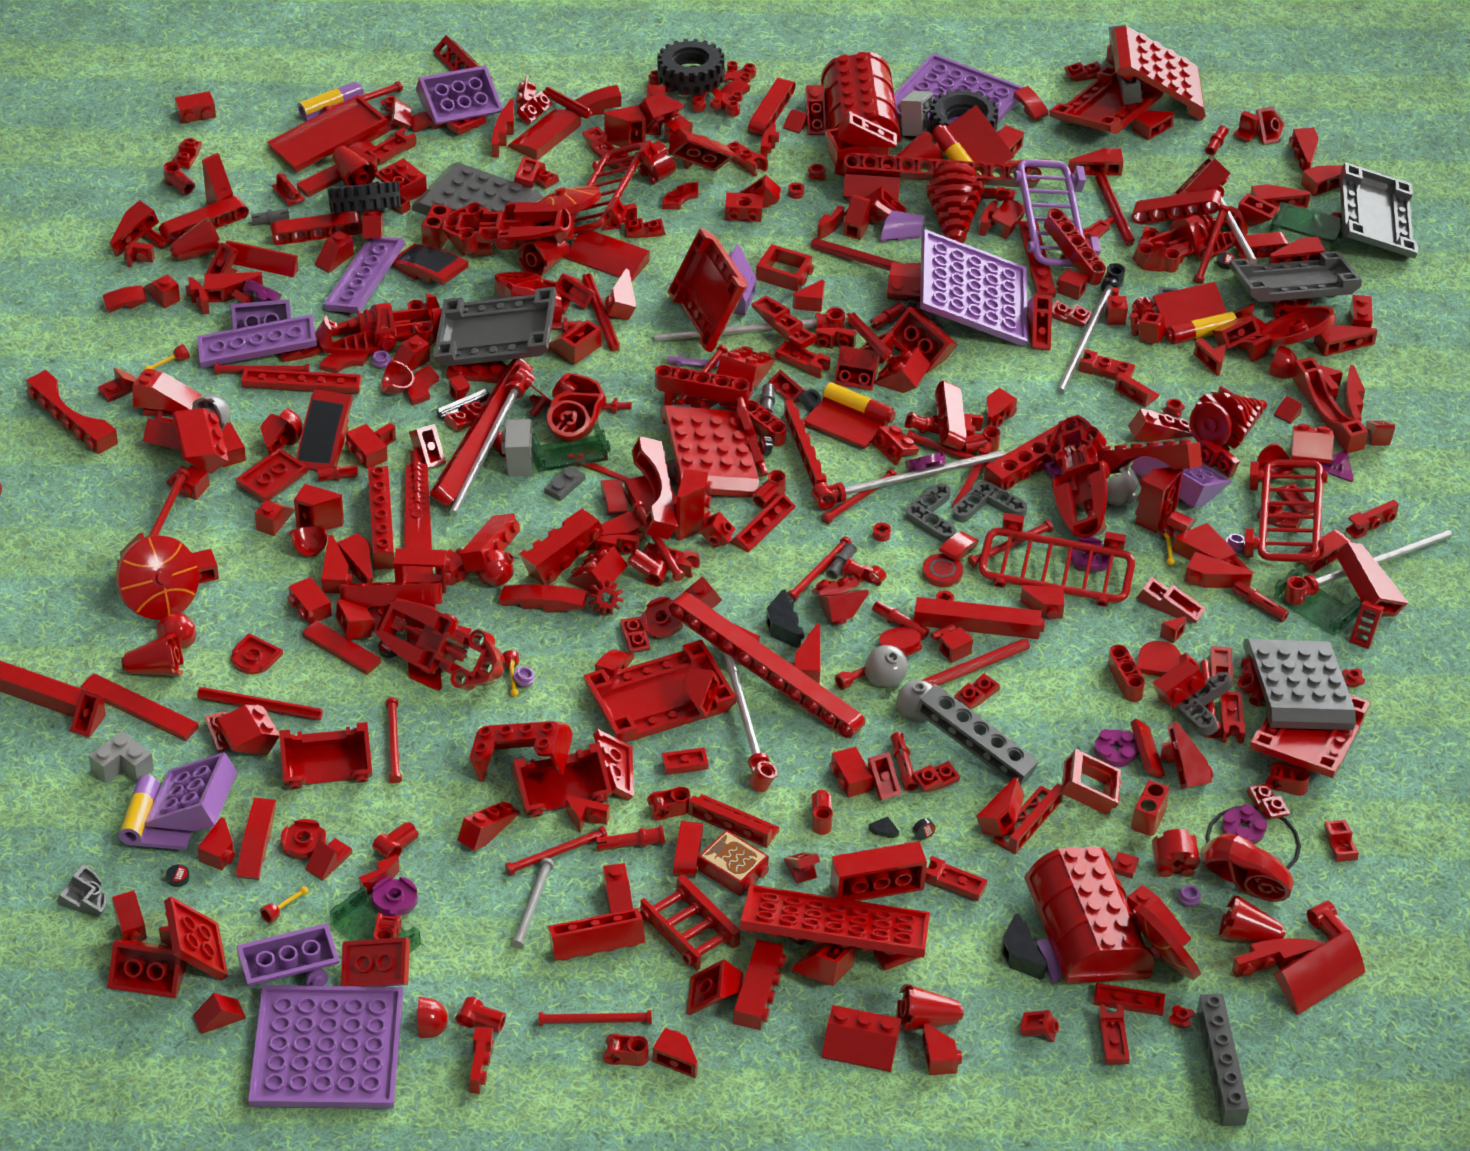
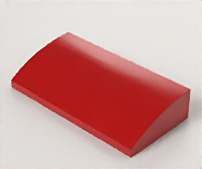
[508,109,581,160]
[566,230,650,282]
[1273,929,1365,1015]

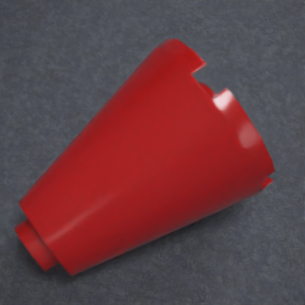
[897,131,943,170]
[332,146,378,186]
[169,216,220,261]
[518,238,569,276]
[121,633,184,676]
[1219,895,1286,943]
[896,984,964,1031]

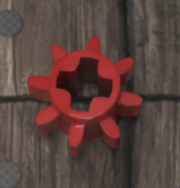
[1131,296,1155,320]

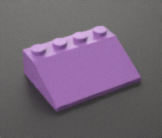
[416,65,503,125]
[1131,443,1232,508]
[144,752,238,831]

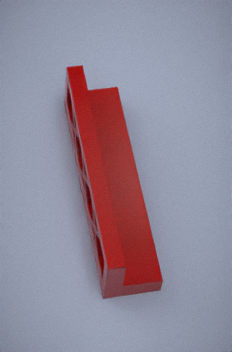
[433,35,493,79]
[993,783,1063,855]
[689,794,780,848]

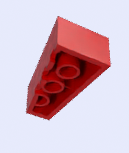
[519,508,604,585]

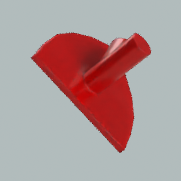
[529,384,552,417]

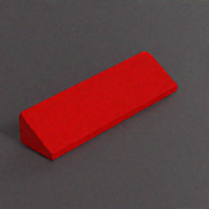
[226,240,299,277]
[730,492,796,552]

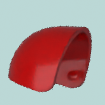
[1269,346,1298,379]
[381,360,414,394]
[280,408,303,445]
[1257,443,1293,479]
[289,526,327,556]
[418,996,448,1038]

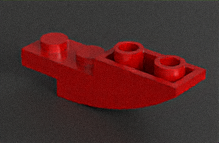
[1232,938,1323,978]

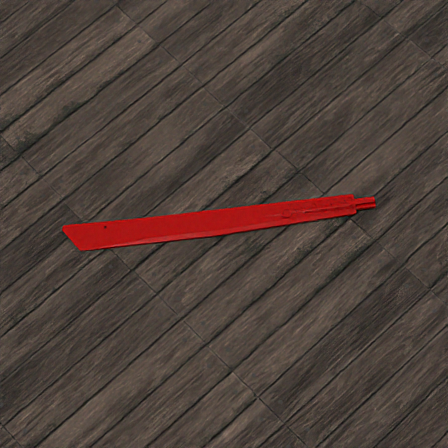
[404,447,442,691]

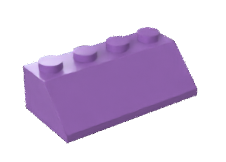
[237,923,340,986]

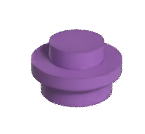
[371,350,391,368]
[1226,534,1245,552]
[513,666,534,687]
[1178,885,1201,906]
[305,968,329,986]

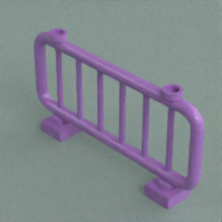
[1014,159,1101,267]

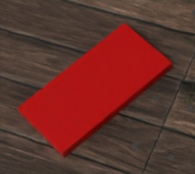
[267,95,388,173]

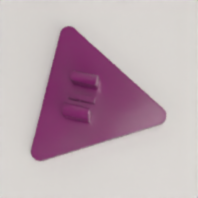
[1319,451,1354,482]

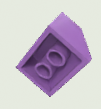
[231,299,291,329]

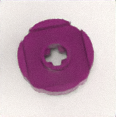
[243,279,282,301]
[905,452,946,472]
[1071,537,1110,572]
[1094,729,1138,767]
[1222,804,1267,844]
[372,877,418,917]

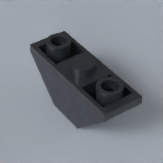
[766,589,804,648]
[1001,913,1048,980]

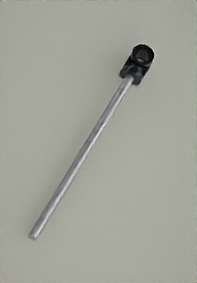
[1057,263,1126,394]

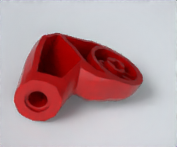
[494,272,562,322]
[547,373,606,443]
[1200,833,1294,902]

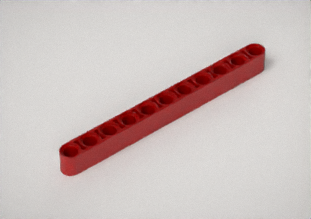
[841,153,1042,188]
[429,358,533,508]
[669,592,865,738]

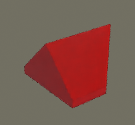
[1255,106,1285,145]

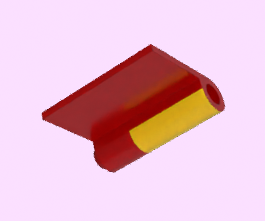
[932,105,1015,176]
[1152,282,1237,345]
[804,382,896,449]

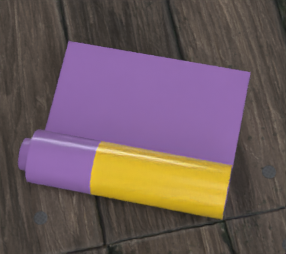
[297,81,372,121]
[119,775,192,850]

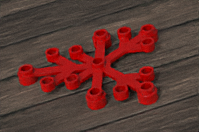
[648,61,757,117]

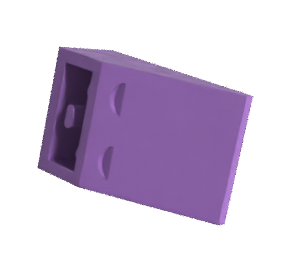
[729,244,756,316]

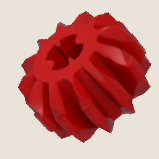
[588,579,623,615]

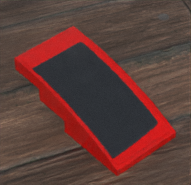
[391,244,469,285]
[296,389,353,472]

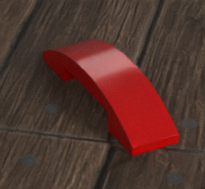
[582,126,633,169]

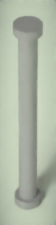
[511,858,554,949]

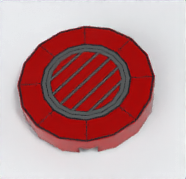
[922,554,963,587]

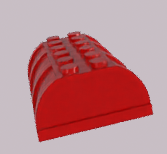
[821,51,901,142]
[1024,846,1154,983]

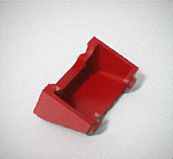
[279,722,373,789]
[511,742,612,818]

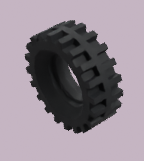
[657,39,725,95]
[929,89,999,134]
[328,181,401,213]

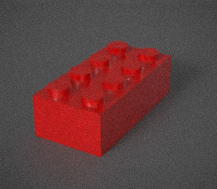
[830,841,927,901]

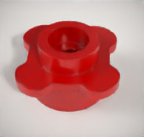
[380,96,402,111]
[808,164,826,180]
[1163,399,1185,417]
[1342,668,1365,688]
[1169,1005,1195,1028]

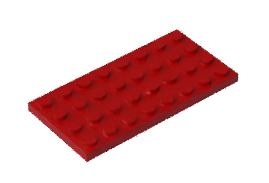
[740,884,930,959]

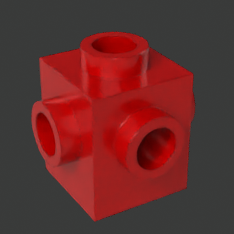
[699,512,736,548]

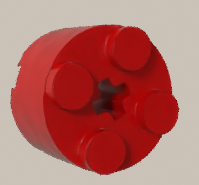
[635,141,676,185]
[1152,829,1200,877]

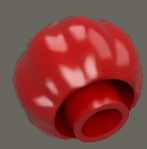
[476,549,515,586]
[156,612,196,649]

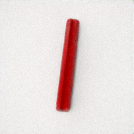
[543,87,592,119]

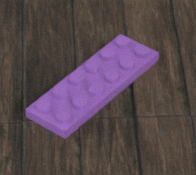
[323,237,405,313]
[197,314,317,368]

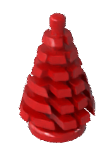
[925,163,984,243]
[1189,392,1267,452]

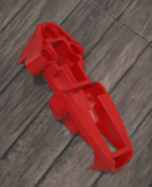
[442,202,572,257]
[1132,206,1248,273]
[315,293,442,354]
[1045,415,1111,538]
[374,601,505,691]

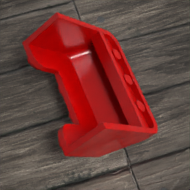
[469,721,573,782]

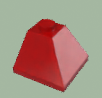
[818,590,869,625]
[686,959,743,1015]

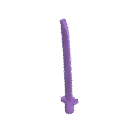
[667,353,719,368]

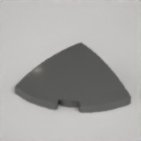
[57,864,107,915]

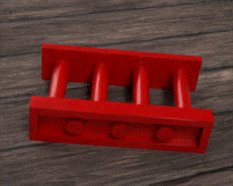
[640,874,741,971]

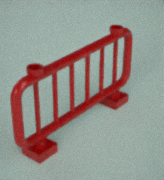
[574,140,659,235]
[1245,459,1328,562]
[979,513,1135,607]

